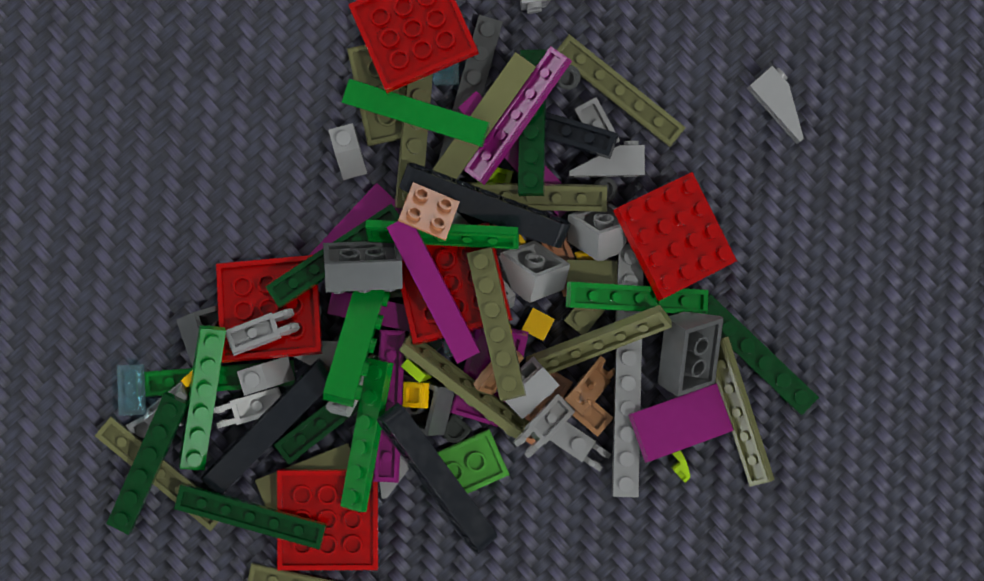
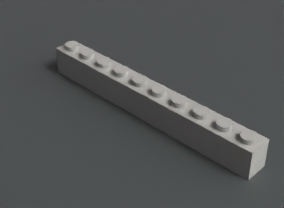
[612,244,643,497]

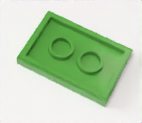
[437,429,510,494]

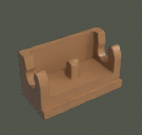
[564,356,615,416]

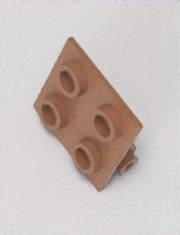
[398,182,460,241]

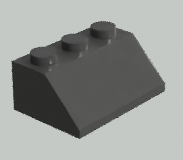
[323,241,403,294]
[658,311,723,397]

